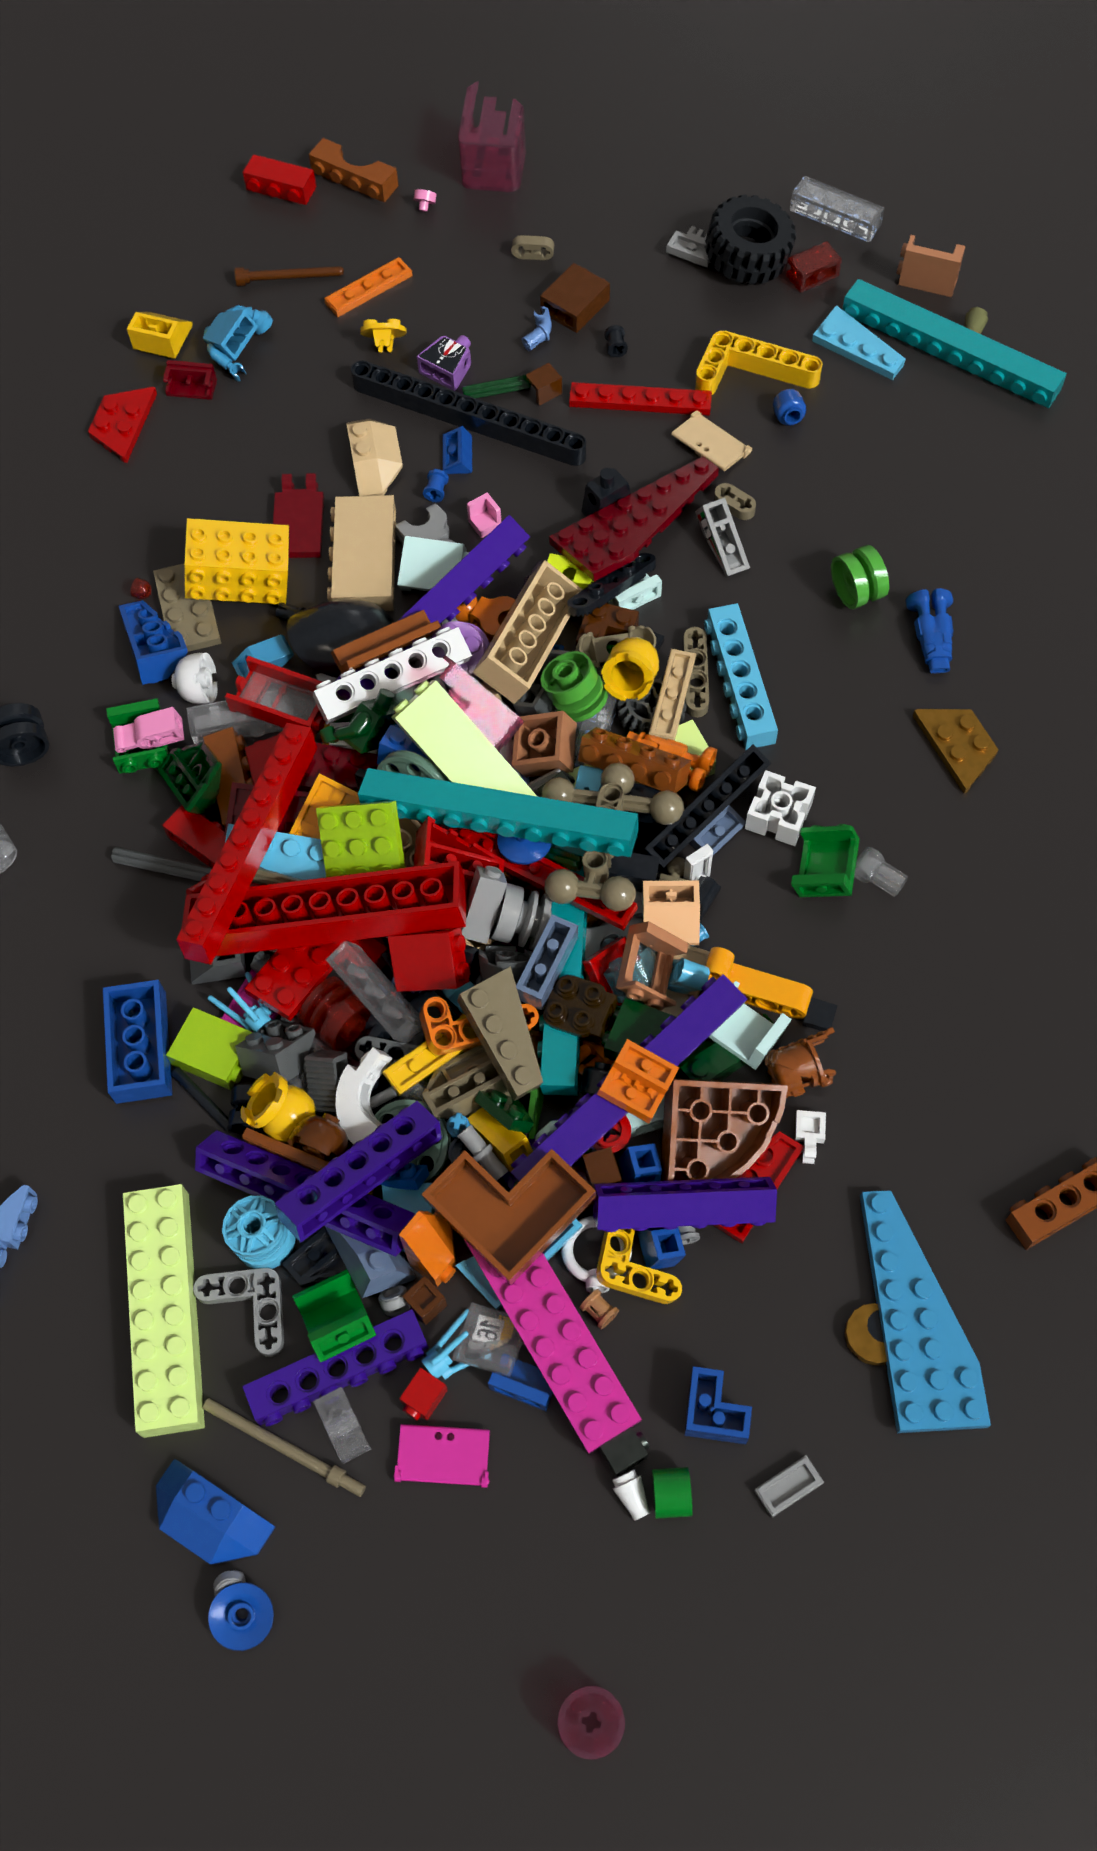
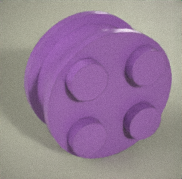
[431,621,490,679]

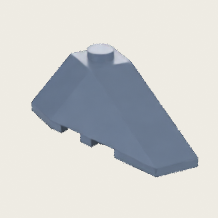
[325,1227,416,1298]

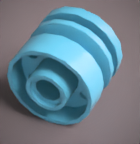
[222,1195,296,1269]

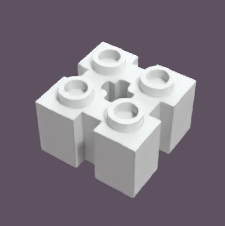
[745,770,816,846]

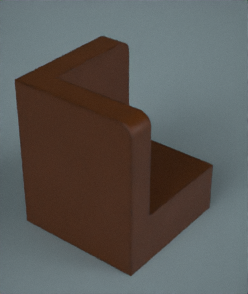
[526,363,562,405]
[402,1276,448,1325]

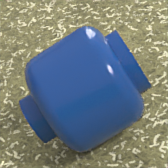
[773,389,807,425]

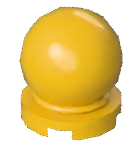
[601,637,659,701]
[241,1072,316,1143]

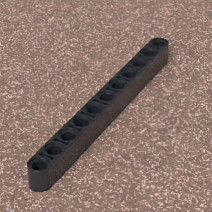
[351,360,586,466]

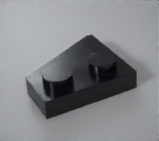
[282,1227,347,1288]

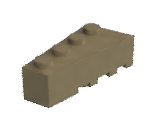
[457,966,543,1101]

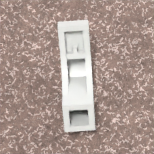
[335,1047,393,1144]

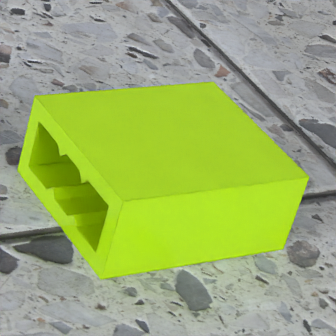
[166,1007,253,1090]

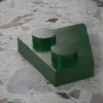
[474,1090,534,1133]

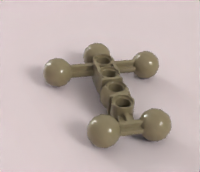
[542,762,684,912]

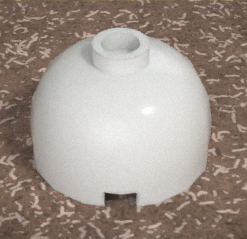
[171,653,218,704]

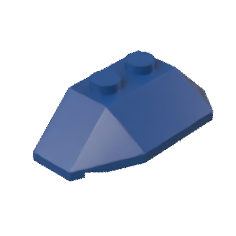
[156,1458,275,1565]

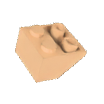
[642,880,700,946]

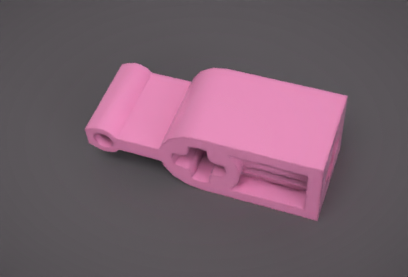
[113,707,184,753]

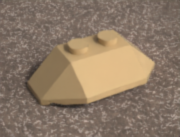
[346,419,403,496]

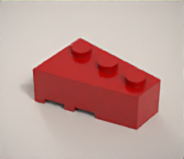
[413,816,504,893]

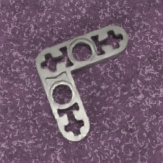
[193,1268,284,1357]

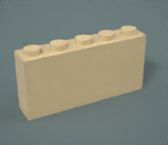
[327,495,396,611]

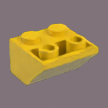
[127,312,193,359]

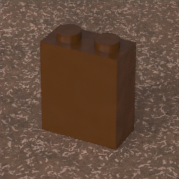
[540,263,610,333]

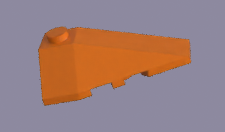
[399,1211,456,1287]

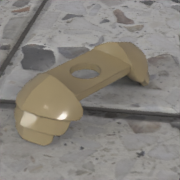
[575,625,656,667]

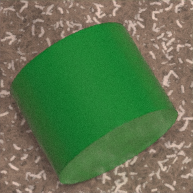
[652,1467,692,1519]

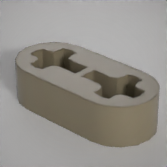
[511,235,555,260]
[714,483,756,520]

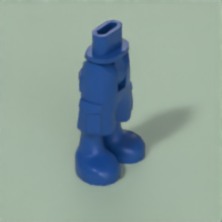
[905,588,953,673]

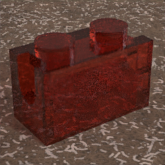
[786,241,842,293]

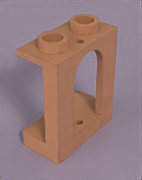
[616,921,689,1011]

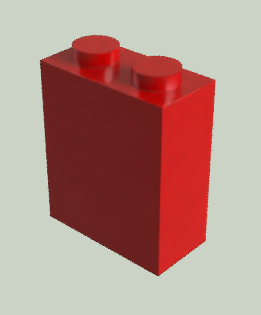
[388,928,470,992]

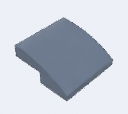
[689,805,746,855]

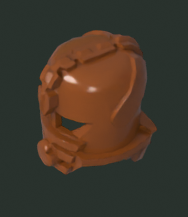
[765,1027,836,1098]

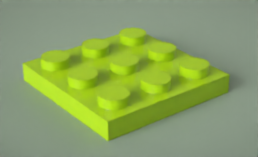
[316,801,406,877]

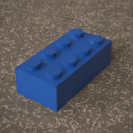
[103,980,172,1104]

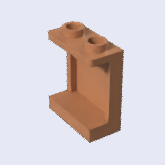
[897,235,966,297]

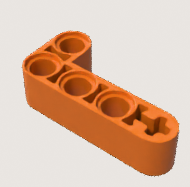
[419,997,539,1055]

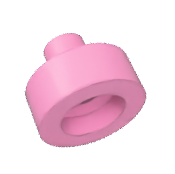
[413,189,437,212]

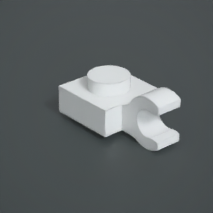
[795,1110,826,1164]

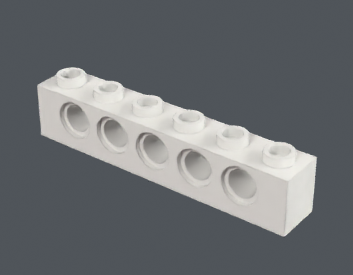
[313,627,472,725]

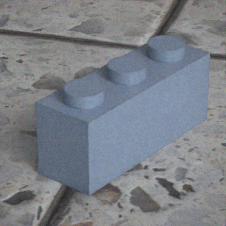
[516,914,578,1010]

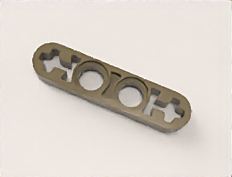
[683,627,709,718]

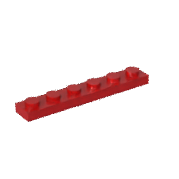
[569,382,712,416]

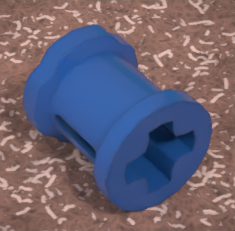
[423,469,449,502]

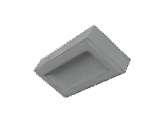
[754,1455,824,1518]

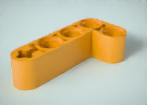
[705,947,813,1019]

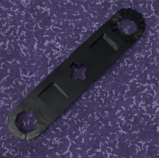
[567,553,656,617]

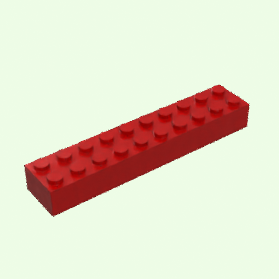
[181,861,467,957]

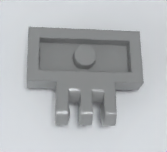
[666,226,710,267]

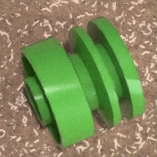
[540,651,608,722]

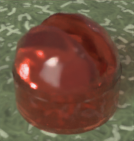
[131,578,152,599]

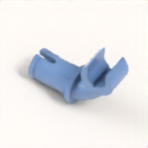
[521,306,552,351]

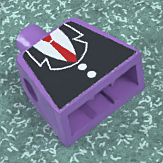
[417,335,471,391]

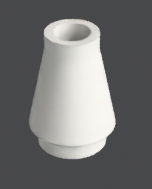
[612,1469,651,1521]

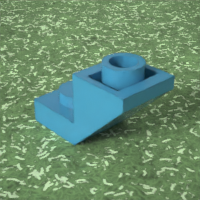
[232,635,294,678]

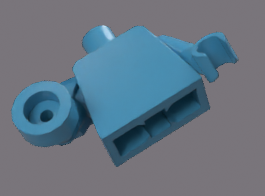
[203,305,273,381]

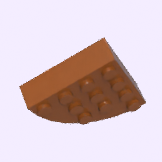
[660,1078,788,1181]

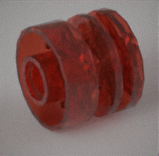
[298,976,374,1051]

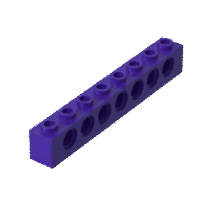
[195,1130,416,1257]

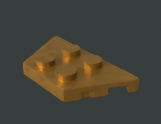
[913,709,999,794]

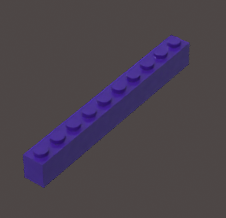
[334,514,530,701]
[510,974,747,1183]

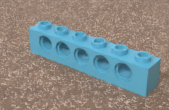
[704,603,778,750]

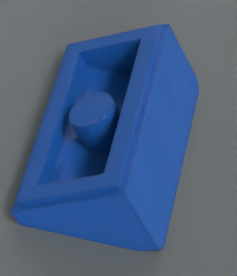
[443,426,472,474]

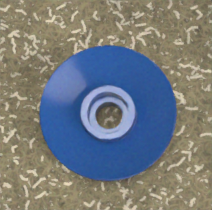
[497,834,552,865]
[208,1582,274,1651]

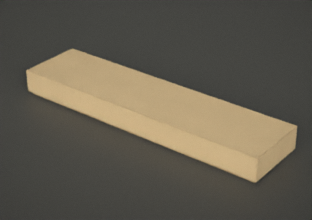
[649,649,696,740]

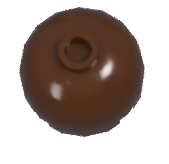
[287,1113,348,1162]

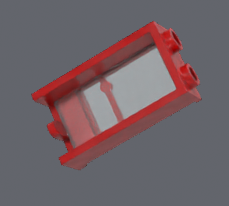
[225,656,325,738]

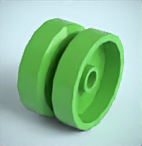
[831,545,889,609]

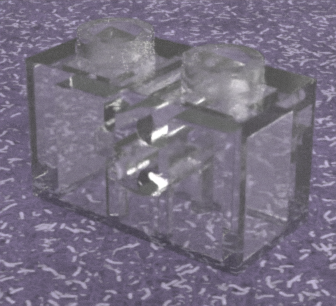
[313,1387,371,1464]

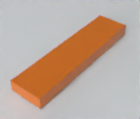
[324,257,412,317]

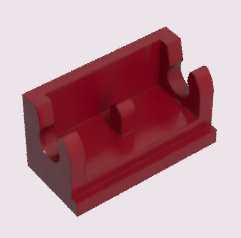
[163,360,217,400]

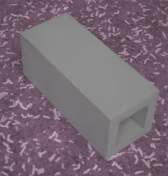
[461,866,507,944]

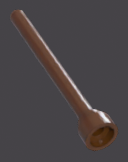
[235,266,344,286]

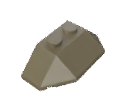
[422,1045,510,1119]

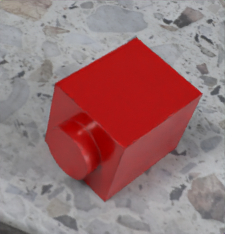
[399,1367,448,1421]

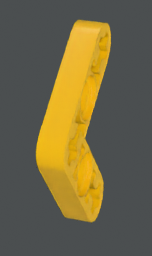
[596,1229,682,1304]

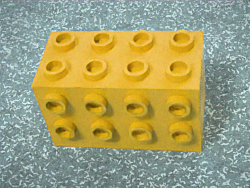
[185,518,289,604]

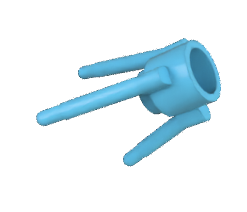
[208,972,272,1033]
[421,1309,491,1380]

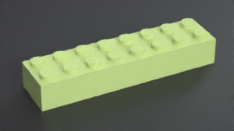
[123,1184,205,1438]

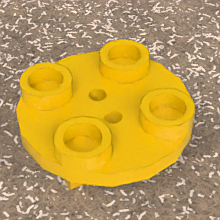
[360,319,407,353]

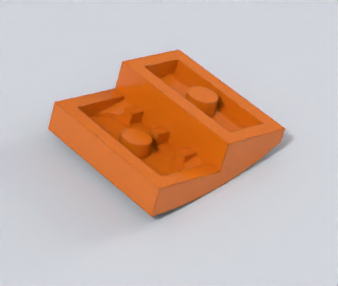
[597,1039,679,1123]

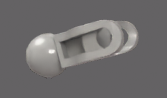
[395,504,456,546]

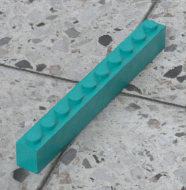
[842,279,1067,409]
[358,768,639,857]
[537,844,588,1096]

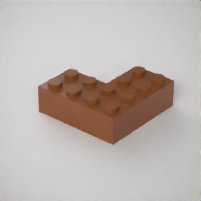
[422,1149,596,1285]

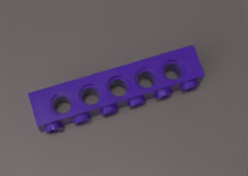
[274,1101,442,1243]
[242,1309,429,1427]

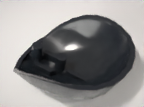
[287,598,395,678]

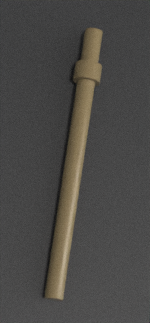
[202,1398,366,1497]

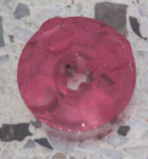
[558,1686,625,1760]

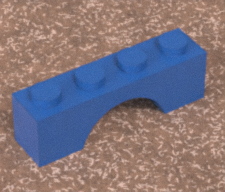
[618,1143,686,1270]

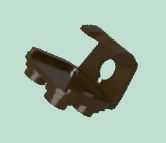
[543,975,618,1046]

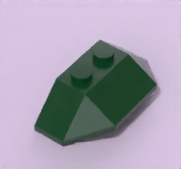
[158,742,222,814]

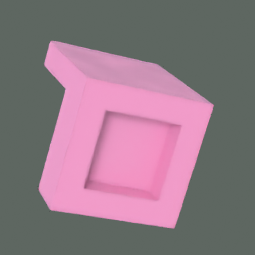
[467,493,501,538]

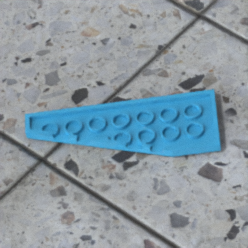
[860,1191,991,1433]

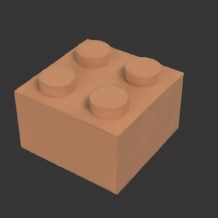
[512,711,577,778]

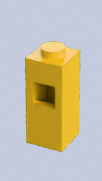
[467,1108,533,1172]

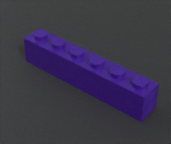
[593,1177,777,1232]

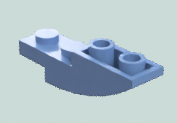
[0,1185,38,1268]

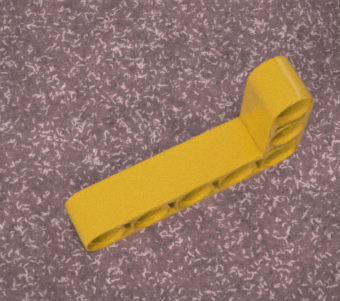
[695,331,822,395]

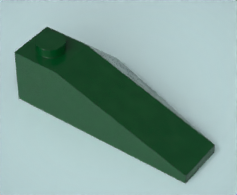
[675,1013,783,1081]

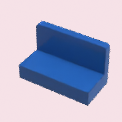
[488,1355,553,1411]

